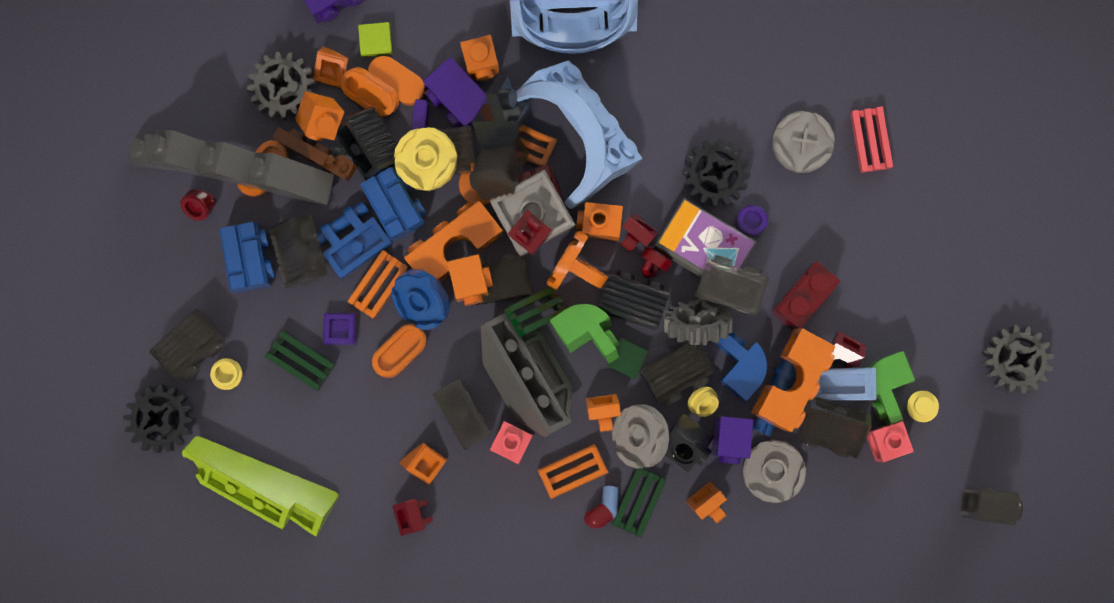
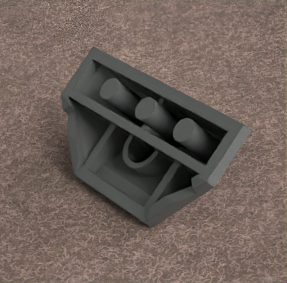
[481,313,572,437]

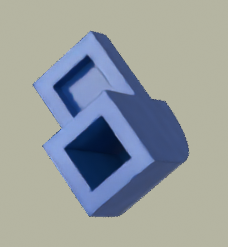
[713,331,767,402]

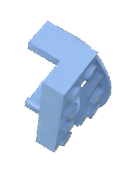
[510,0,638,54]
[516,60,643,209]

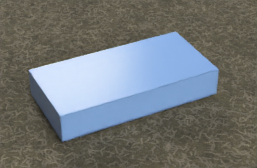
[814,368,876,401]

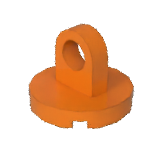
[546,231,608,290]

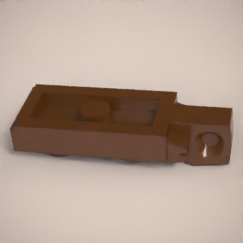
[273,127,358,182]

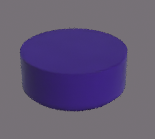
[736,205,768,237]

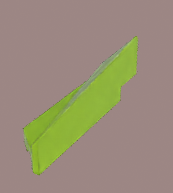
[182,436,339,537]

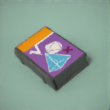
[653,198,757,293]

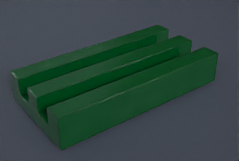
[504,287,568,338]
[264,331,336,391]
[612,468,666,538]

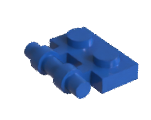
[311,201,393,280]

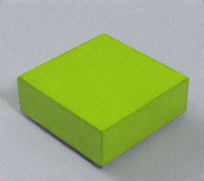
[358,22,393,58]

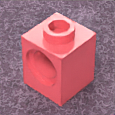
[490,421,533,464]
[865,421,914,462]

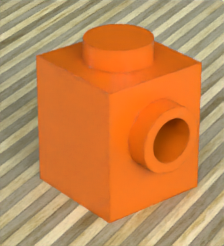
[460,35,500,81]
[295,91,344,141]
[576,202,623,241]
[447,254,493,306]

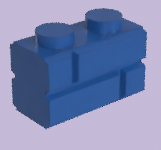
[360,167,426,242]
[219,222,275,293]

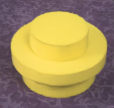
[210,358,243,390]
[688,386,719,417]
[906,391,939,422]

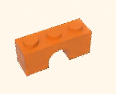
[404,200,504,282]
[751,328,836,432]

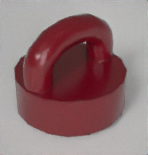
[180,189,216,221]
[641,246,672,278]

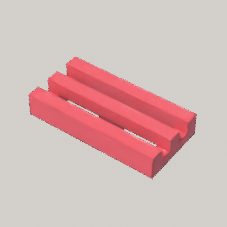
[850,106,893,173]

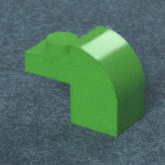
[550,304,620,364]
[867,351,915,424]

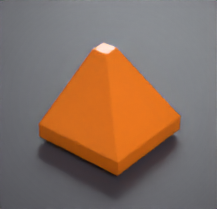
[313,46,349,88]
[399,443,448,485]

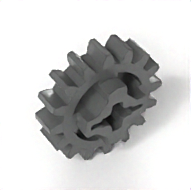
[247,51,317,121]
[664,299,733,345]
[982,325,1054,394]

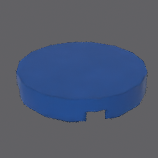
[391,269,450,330]

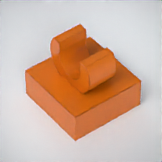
[585,394,621,432]
[686,481,727,524]

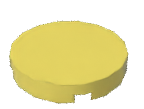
[394,127,458,191]

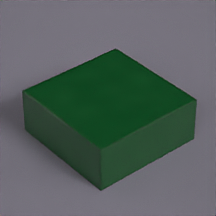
[607,338,649,380]

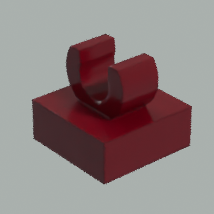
[507,210,553,256]
[621,214,659,252]
[831,331,866,368]
[392,498,433,536]

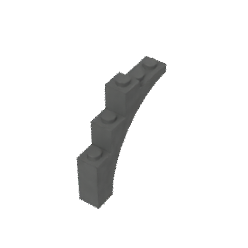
[128,130,334,205]

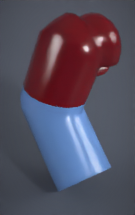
[584,486,619,529]

